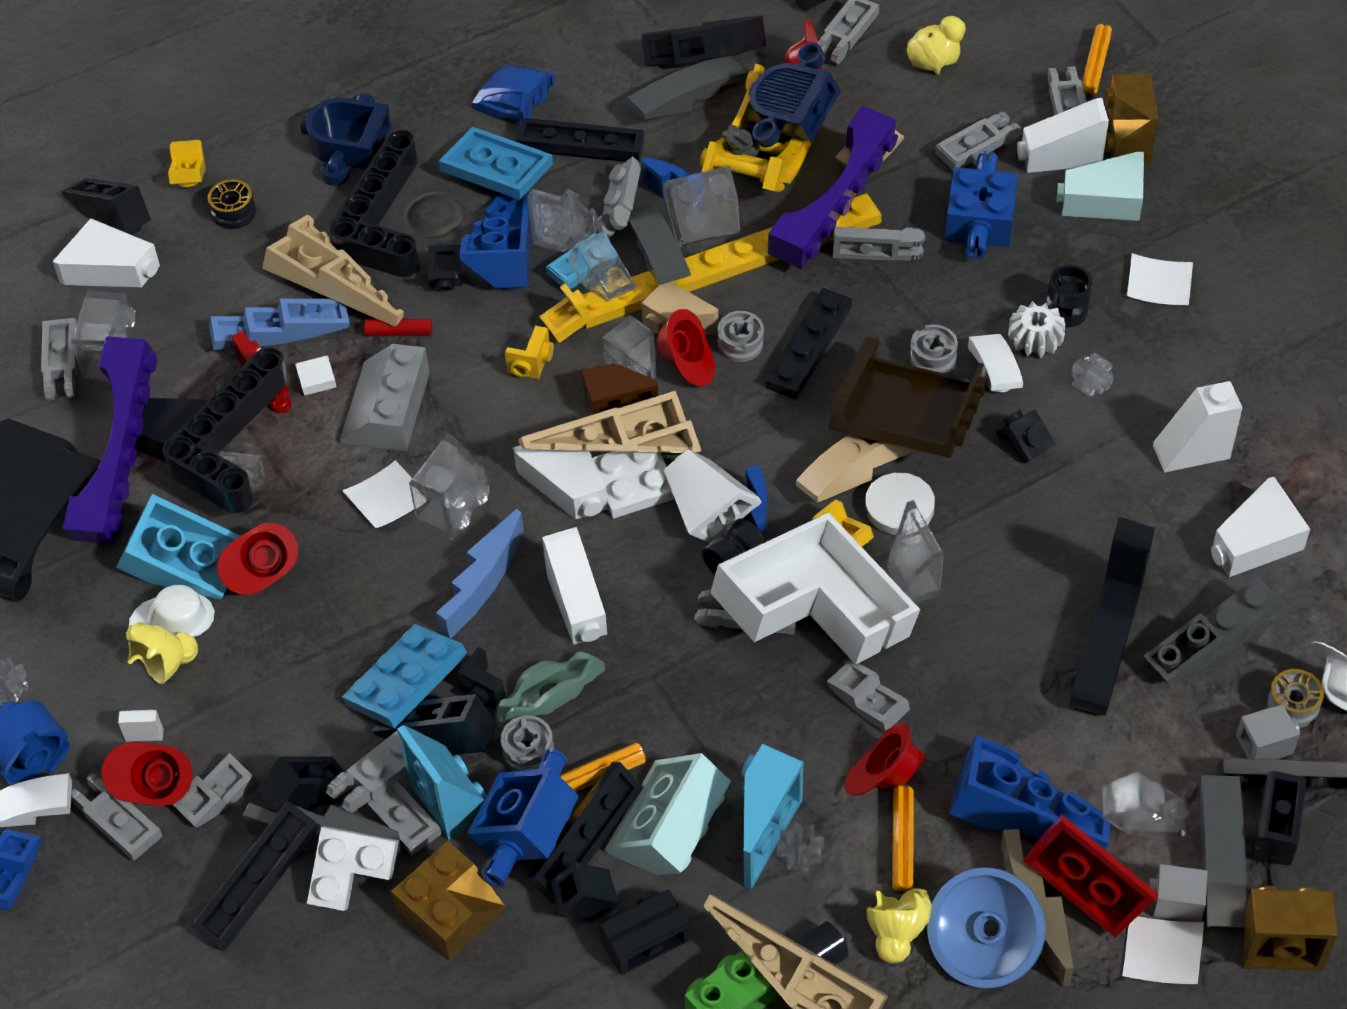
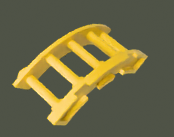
[700,64,814,192]

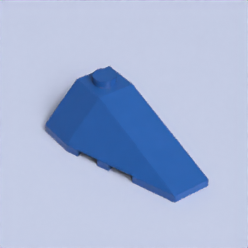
[460,193,531,290]
[949,735,1111,849]

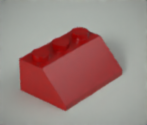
[1023,814,1159,938]

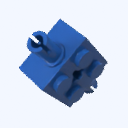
[945,151,1018,260]
[467,749,579,887]

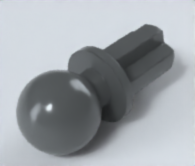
[722,125,760,157]

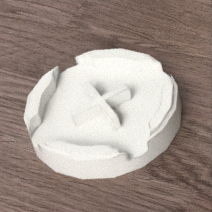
[865,472,935,535]

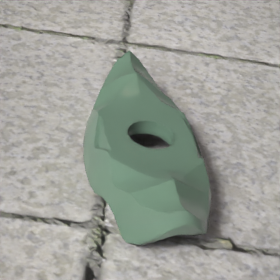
[496,651,605,732]

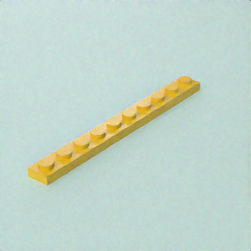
[582,193,882,329]

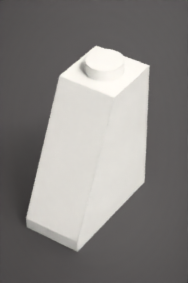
[1017,98,1109,173]
[53,219,160,287]
[1153,381,1243,473]
[513,445,608,520]
[664,449,762,543]
[1211,477,1310,577]
[542,527,607,645]

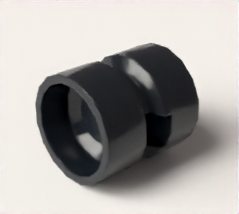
[1046,265,1092,327]
[702,518,767,576]

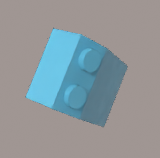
[116,494,240,600]
[397,725,487,841]
[742,744,804,890]

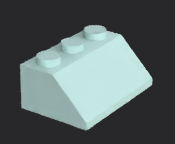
[605,753,731,875]

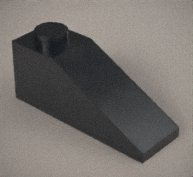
[61,178,151,235]
[372,694,497,755]

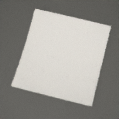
[1127,253,1193,305]
[342,460,430,528]
[1122,916,1204,984]

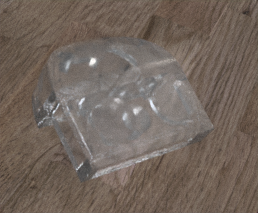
[527,189,598,253]

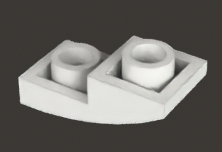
[968,334,1023,392]
[0,773,72,827]

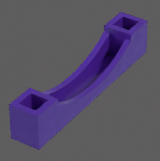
[768,105,898,269]
[63,336,157,544]

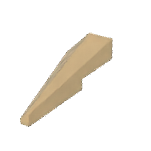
[262,215,404,327]
[518,391,702,453]
[704,894,888,1009]

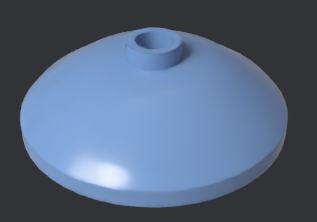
[927,868,1046,988]

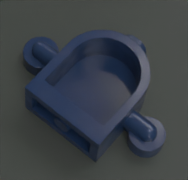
[749,42,841,147]
[301,93,392,186]

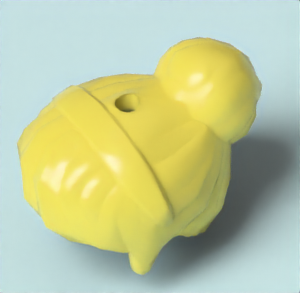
[907,16,966,75]
[126,622,198,684]
[866,888,932,964]

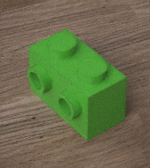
[684,950,777,1009]

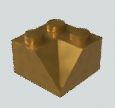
[1105,74,1159,164]
[391,841,505,961]
[1243,886,1338,971]

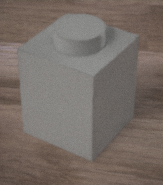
[1236,704,1300,760]
[1148,864,1208,922]

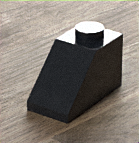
[257,756,344,814]

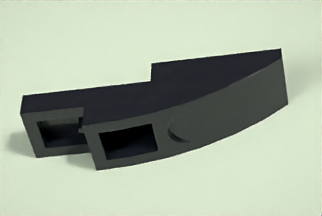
[641,15,766,66]

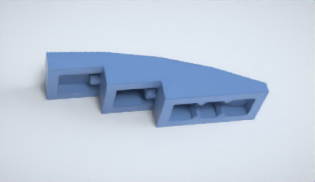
[209,299,350,350]
[436,509,524,639]

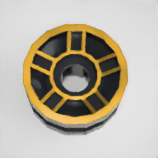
[208,179,256,229]

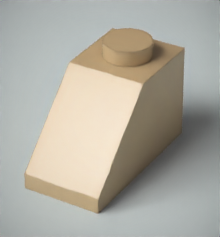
[641,282,719,335]

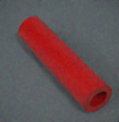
[364,319,432,336]

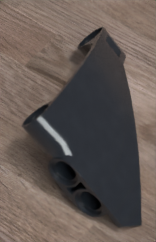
[0,419,101,601]

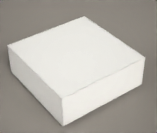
[295,355,336,396]
[118,710,164,742]

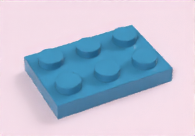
[439,126,553,200]
[342,624,468,729]

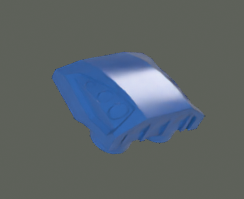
[472,65,556,124]

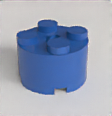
[0,701,70,785]

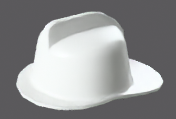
[129,585,215,637]
[1310,641,1347,711]

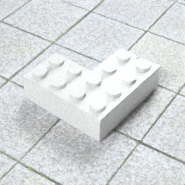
[710,513,920,665]

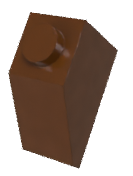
[581,363,658,415]

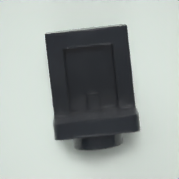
[427,245,462,291]
[996,409,1056,464]
[458,647,506,710]

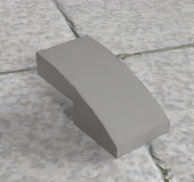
[827,659,910,732]
[173,753,258,828]

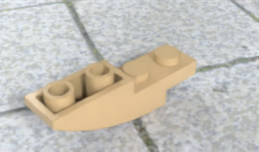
[796,434,917,503]

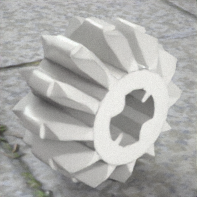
[1008,301,1065,358]

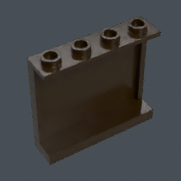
[829,337,988,458]

